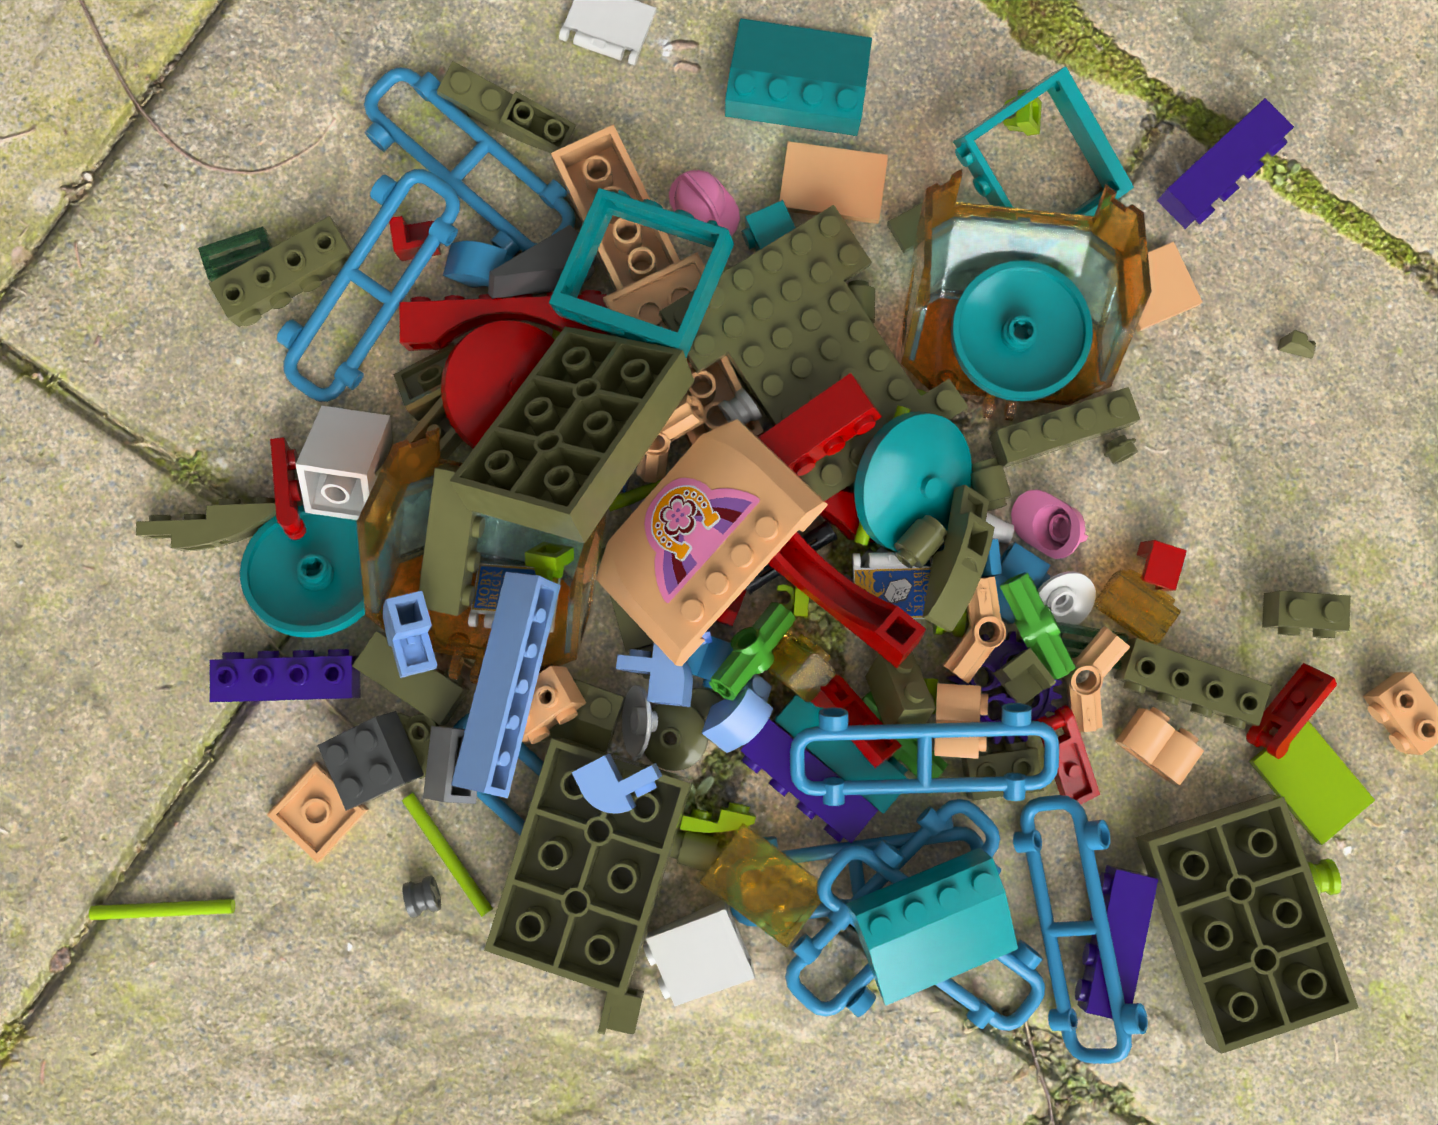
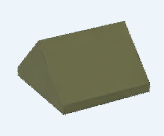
[393,343,455,421]

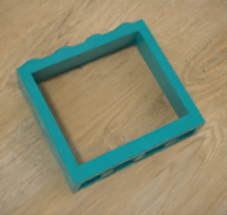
[953,67,1134,259]
[549,188,734,358]

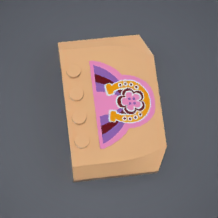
[596,419,828,666]

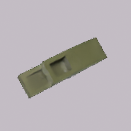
[437,61,576,153]
[922,484,995,632]
[136,497,276,552]

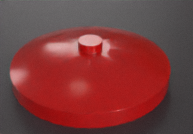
[441,321,555,449]

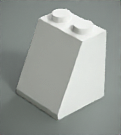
[296,405,393,523]
[643,899,755,1006]

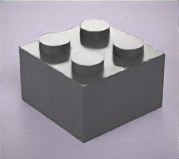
[318,711,424,811]

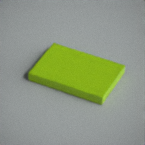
[1248,721,1375,845]

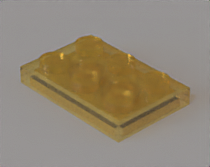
[700,823,821,948]

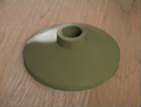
[644,704,708,771]

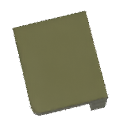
[993,648,1056,704]
[598,988,644,1035]

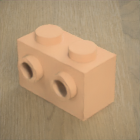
[522,666,586,744]
[1363,672,1438,755]

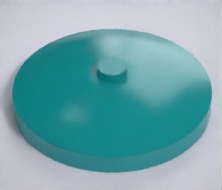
[951,261,1093,401]
[854,411,972,552]
[240,505,386,638]

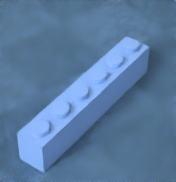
[451,572,561,798]

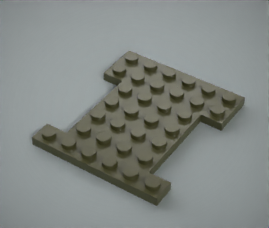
[659,205,968,501]

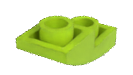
[680,802,756,833]

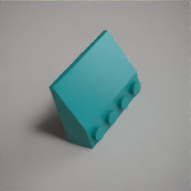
[725,18,872,136]
[846,848,1018,1006]

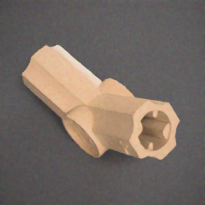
[636,395,707,483]
[942,576,1006,684]
[1063,626,1130,732]

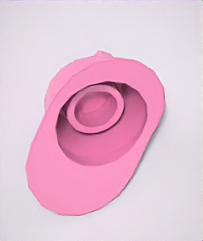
[669,170,740,236]
[1011,490,1088,559]

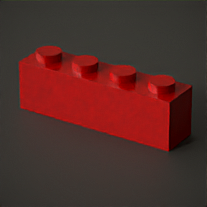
[758,373,882,476]

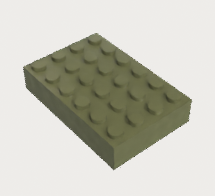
[450,326,694,543]
[484,737,694,997]
[1135,794,1359,1054]

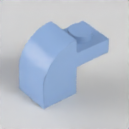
[383,591,437,678]
[616,644,693,707]
[702,674,773,753]
[572,753,662,814]

